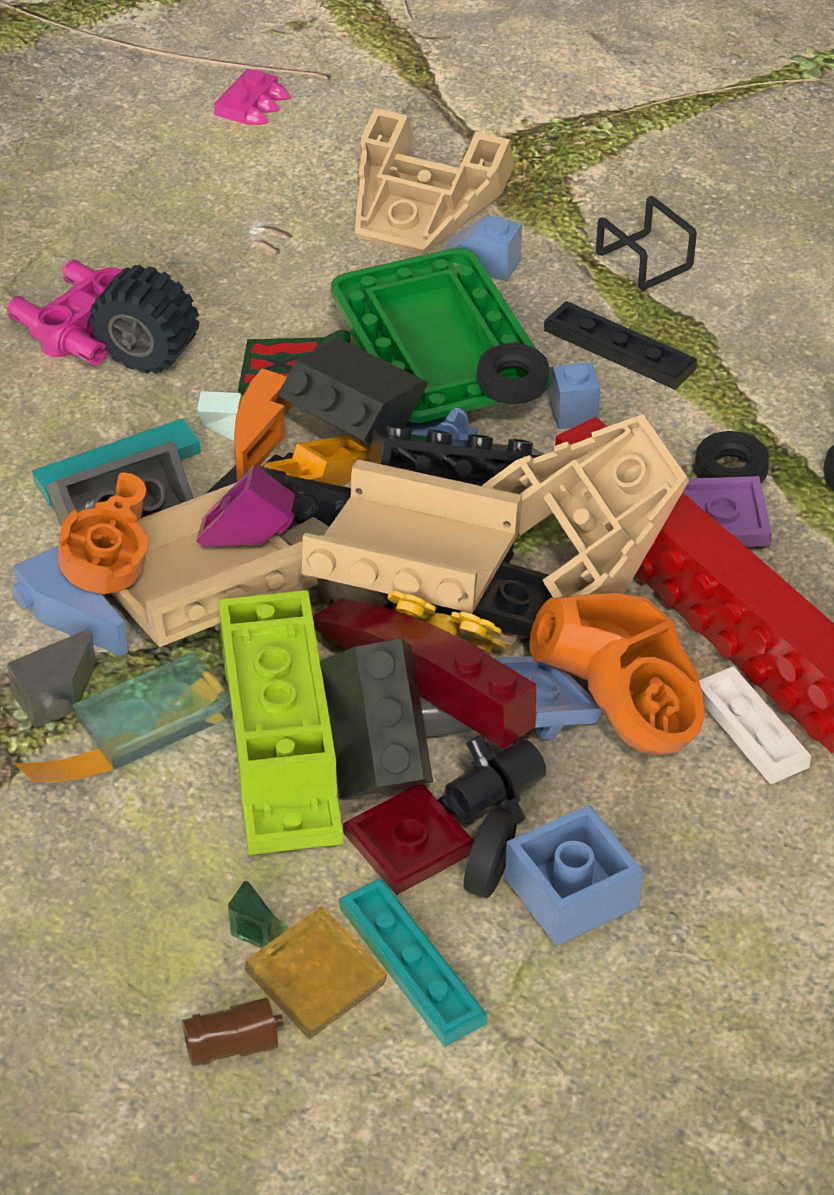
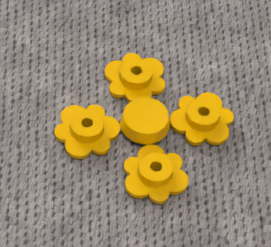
[387,591,507,655]

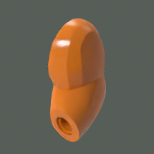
[530,593,705,755]

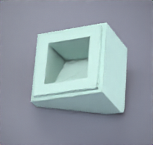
[197,391,242,441]

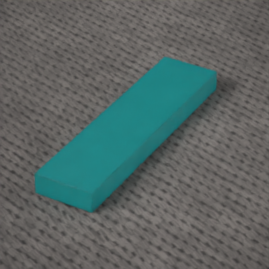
[32,418,201,506]
[339,878,487,1046]

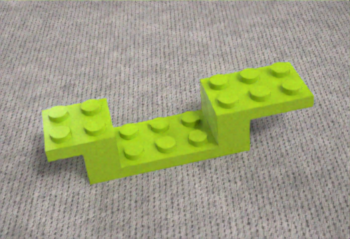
[218,590,344,855]

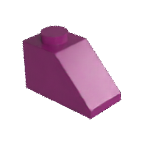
[196,465,295,546]

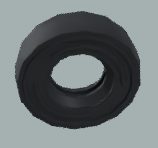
[476,343,550,404]
[695,431,769,484]
[464,810,517,898]

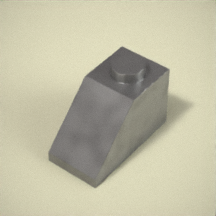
[7,629,96,728]

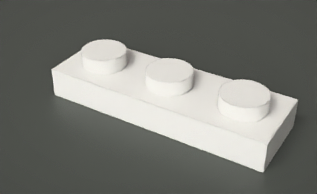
[699,666,811,785]

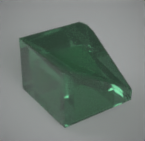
[228,881,289,952]

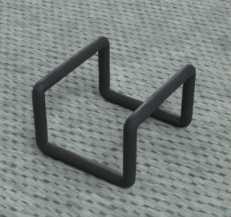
[596,196,697,290]

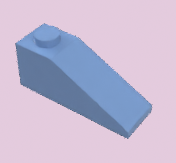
[12,546,128,656]

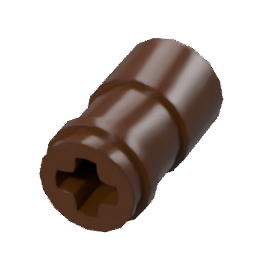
[182,997,284,1065]

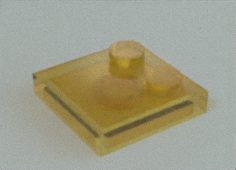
[245,906,387,1040]

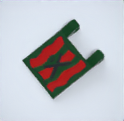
[238,330,351,396]

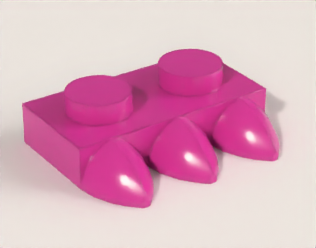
[214,68,291,125]

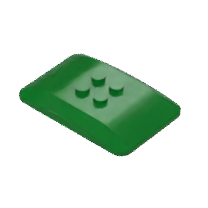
[331,248,552,423]

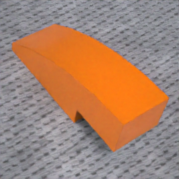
[234,368,291,482]

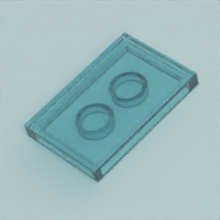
[72,652,233,770]

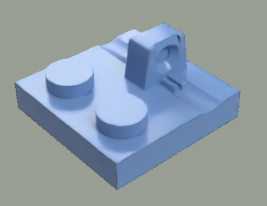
[495,656,602,740]

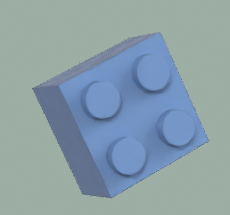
[505,804,643,946]

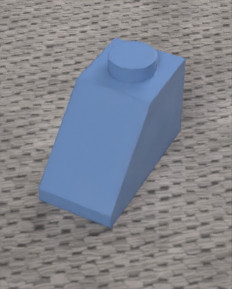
[442,215,522,282]
[547,362,600,429]

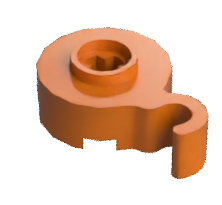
[57,472,148,594]

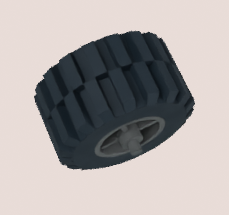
[89,265,199,374]

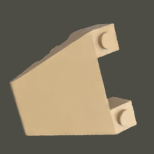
[355,108,514,254]
[482,414,689,598]

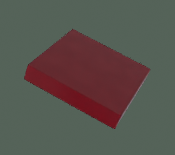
[343,784,474,895]

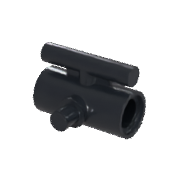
[438,735,547,824]

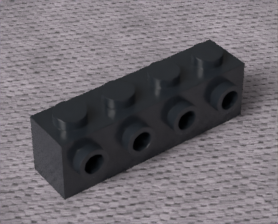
[369,425,544,486]

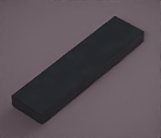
[544,301,697,390]

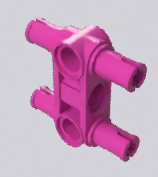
[7,259,122,366]

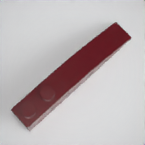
[313,599,536,749]

